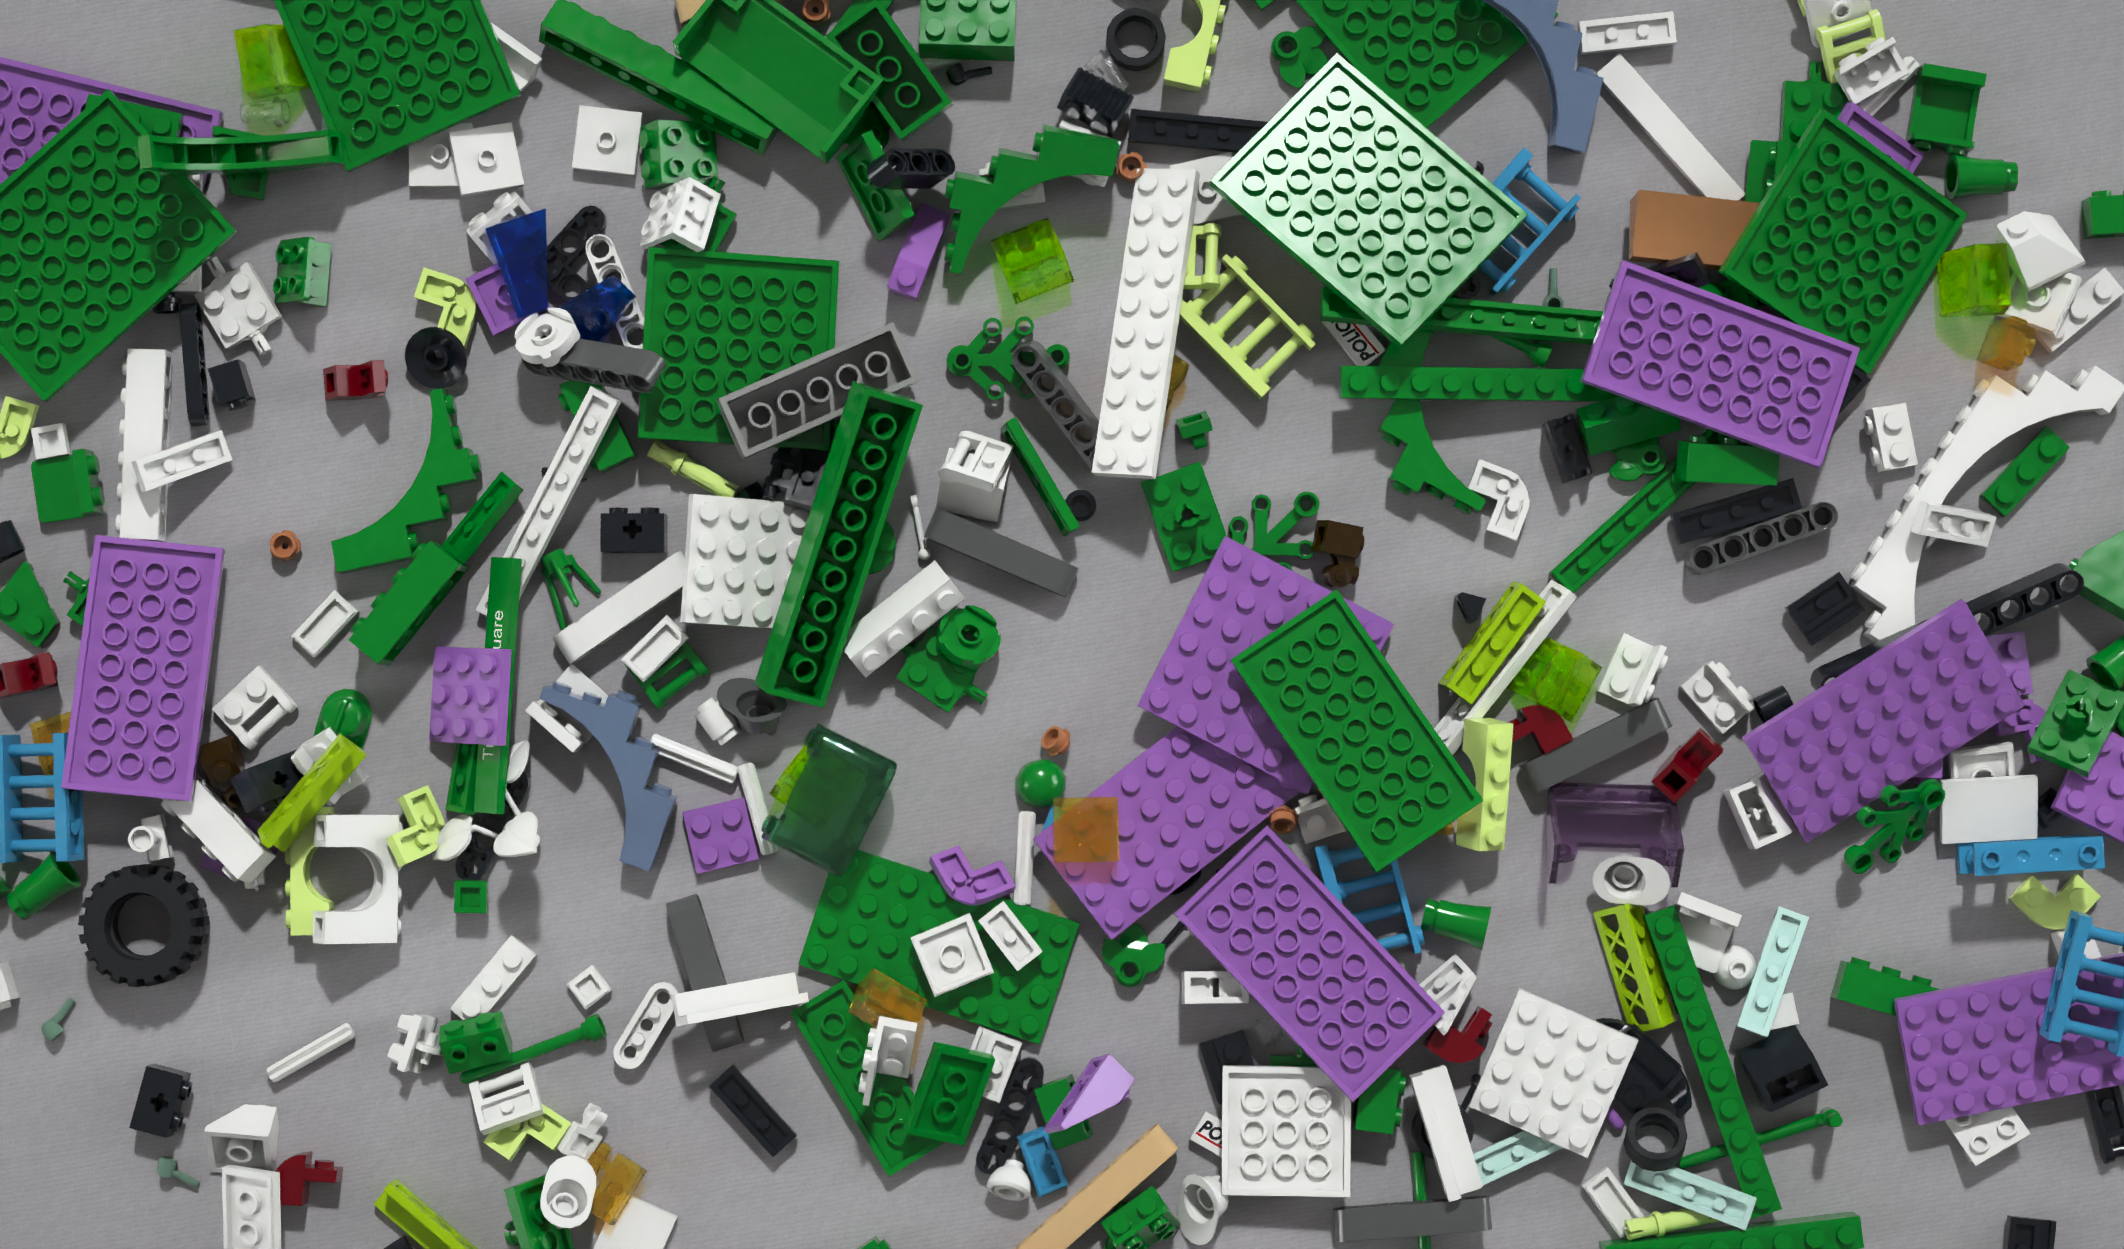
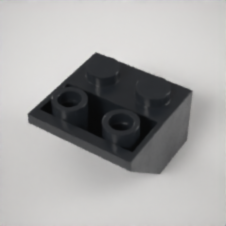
[1736,1025,1828,1113]

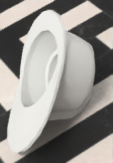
[1592,854,1670,905]
[540,1156,596,1229]
[1177,1174,1229,1245]

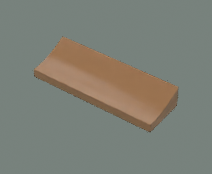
[1629,190,1760,270]

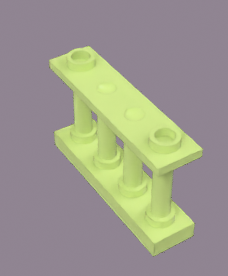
[1179,254,1316,400]

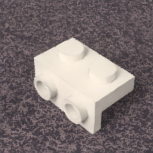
[1833,37,1910,105]

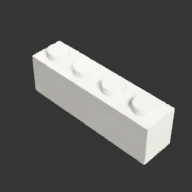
[843,560,965,678]
[161,772,276,884]

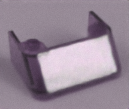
[1545,782,1684,888]

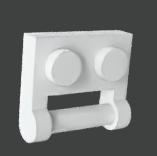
[938,431,1014,493]
[212,666,298,750]
[469,1062,544,1135]

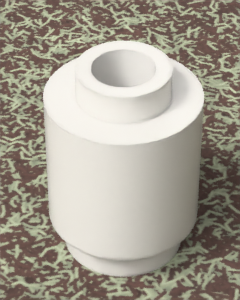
[696,697,741,746]

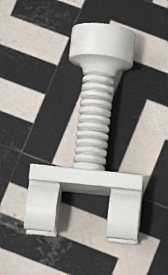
[128,814,174,862]

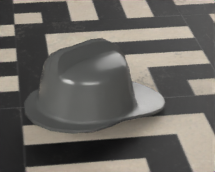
[717,678,787,735]

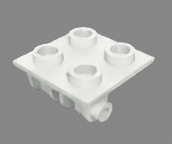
[1944,1107,2031,1167]

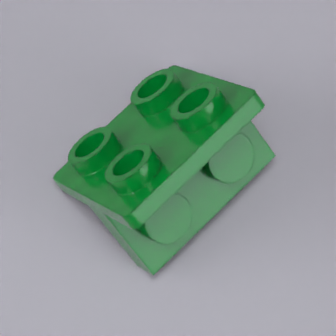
[1745,140,1797,203]
[273,237,332,307]
[1100,1185,1181,1249]

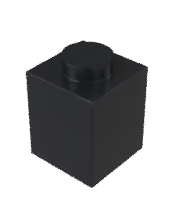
[208,359,256,411]

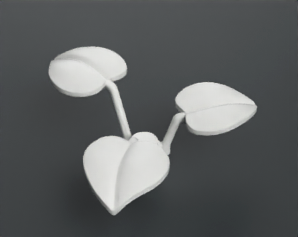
[432,740,540,861]

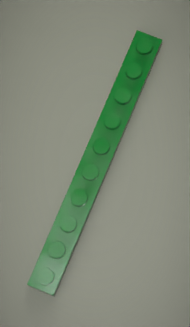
[1320,287,1604,345]
[1339,366,1618,402]
[1643,904,1782,1219]

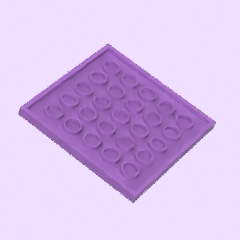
[1137,536,1394,794]

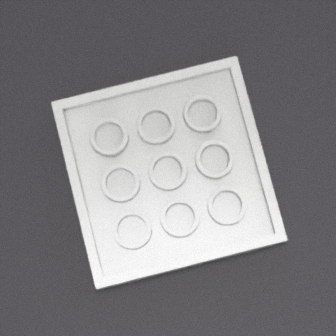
[680,494,810,629]
[1469,988,1638,1158]
[1221,1065,1351,1197]

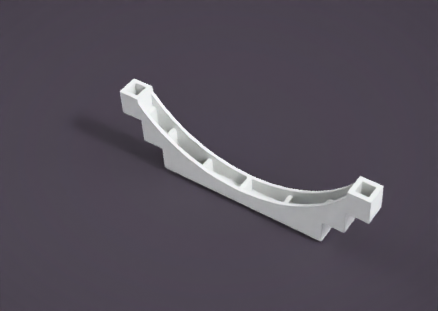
[1850,365,2124,642]

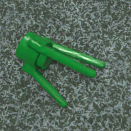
[541,548,601,630]

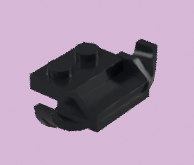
[1596,1018,1692,1118]

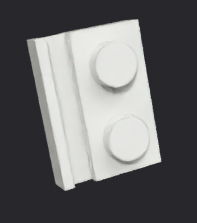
[970,1026,1022,1103]

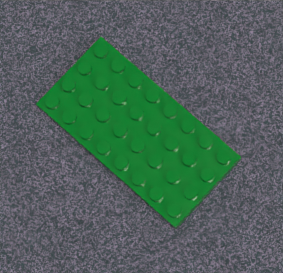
[1230,589,1483,873]
[798,843,1080,1044]

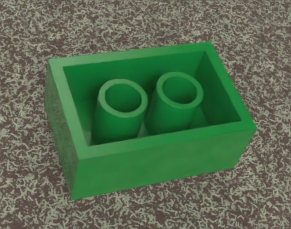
[919,0,1017,61]

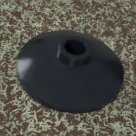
[405,327,467,389]

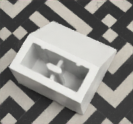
[1723,773,1797,849]

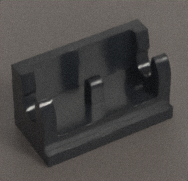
[1542,413,1593,484]

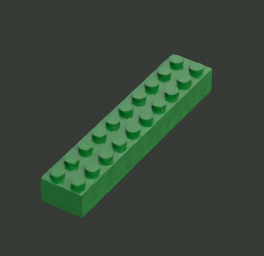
[754,381,923,708]

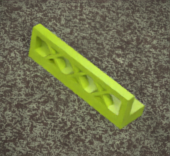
[1438,581,1546,705]
[257,733,367,853]
[1593,903,1678,1032]
[374,1178,478,1249]

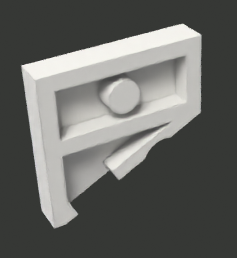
[1419,954,1477,1036]

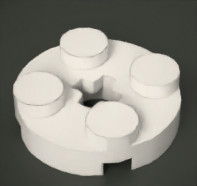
[514,308,580,367]

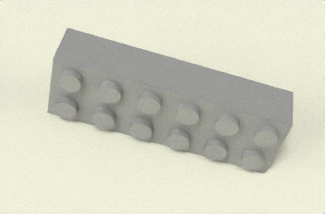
[716,322,919,460]

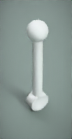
[910,495,931,560]

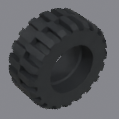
[78,864,210,987]

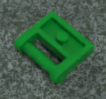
[624,641,710,710]

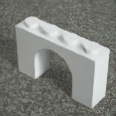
[313,814,403,944]

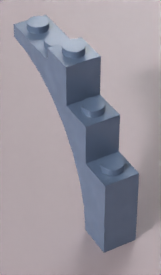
[1482,0,1604,154]
[539,681,678,872]

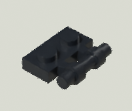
[762,448,829,512]

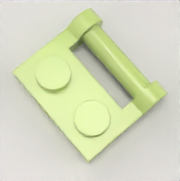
[1815,9,1886,84]
[1183,223,1222,289]

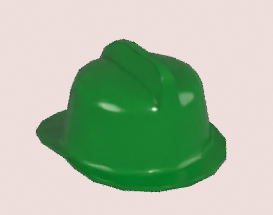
[314,689,372,749]

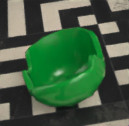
[1015,759,1066,808]

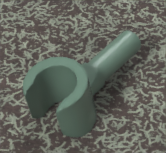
[1543,268,1564,308]
[42,997,76,1041]
[157,1156,199,1188]

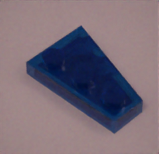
[485,208,548,320]
[548,275,636,342]

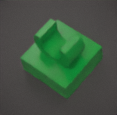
[1175,411,1213,450]
[454,880,488,914]

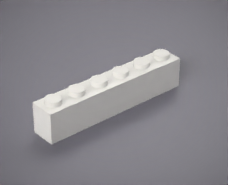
[115,348,173,542]

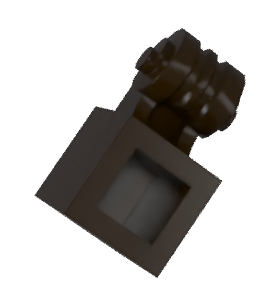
[1311,520,1365,587]
[201,734,245,808]

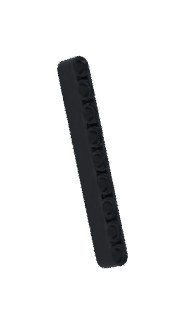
[1810,563,2084,691]

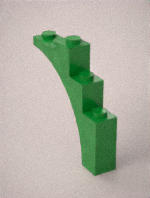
[944,124,1119,274]
[136,130,345,177]
[1377,330,1486,515]
[331,388,482,574]

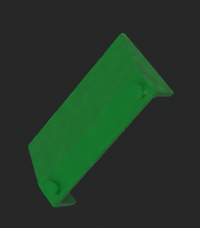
[673,0,884,164]

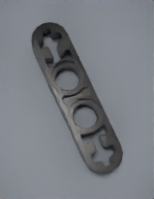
[179,303,210,427]
[455,770,531,880]
[976,1057,1044,1174]

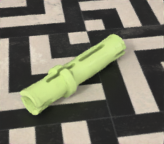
[647,440,739,497]
[1624,1208,1721,1241]

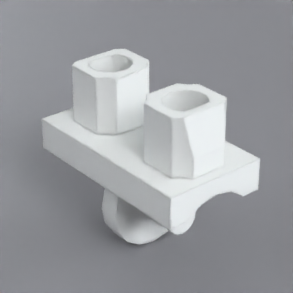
[387,1014,442,1073]

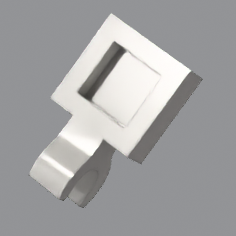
[557,1102,608,1162]

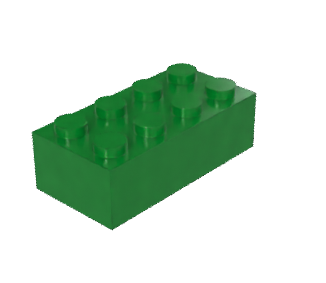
[826,0,954,142]
[349,541,470,666]

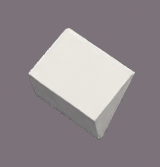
[936,448,1011,523]

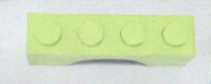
[1163,0,1226,93]
[1456,718,1513,852]
[285,807,335,936]

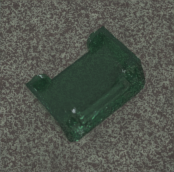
[761,723,897,877]

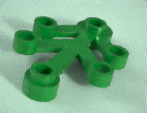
[947,316,1070,401]
[1229,492,1320,570]
[1844,779,1945,874]

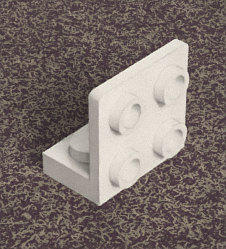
[640,177,721,252]
[1597,633,1668,707]
[525,665,608,753]
[1673,892,1742,973]
[858,1016,917,1106]

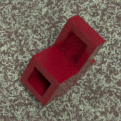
[323,360,388,401]
[0,652,58,698]
[1508,705,1573,754]
[1651,728,1724,803]
[1422,1006,1492,1063]
[275,1151,343,1206]

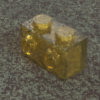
[1976,316,2036,371]
[848,968,927,1028]

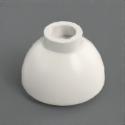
[1713,945,1757,990]
[987,1159,1031,1201]

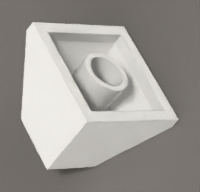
[1996,211,2085,291]
[204,1104,279,1173]

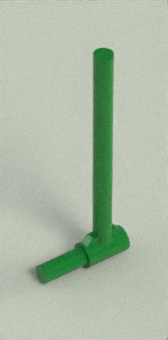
[1678,1107,1843,1170]

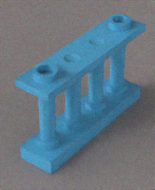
[1479,148,1581,296]
[0,733,85,863]
[1956,835,2105,876]
[1313,844,1425,954]
[2039,910,2124,1057]

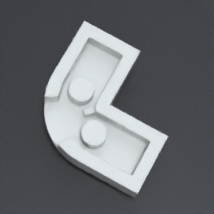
[1468,459,1530,541]

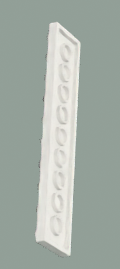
[1092,168,1200,479]

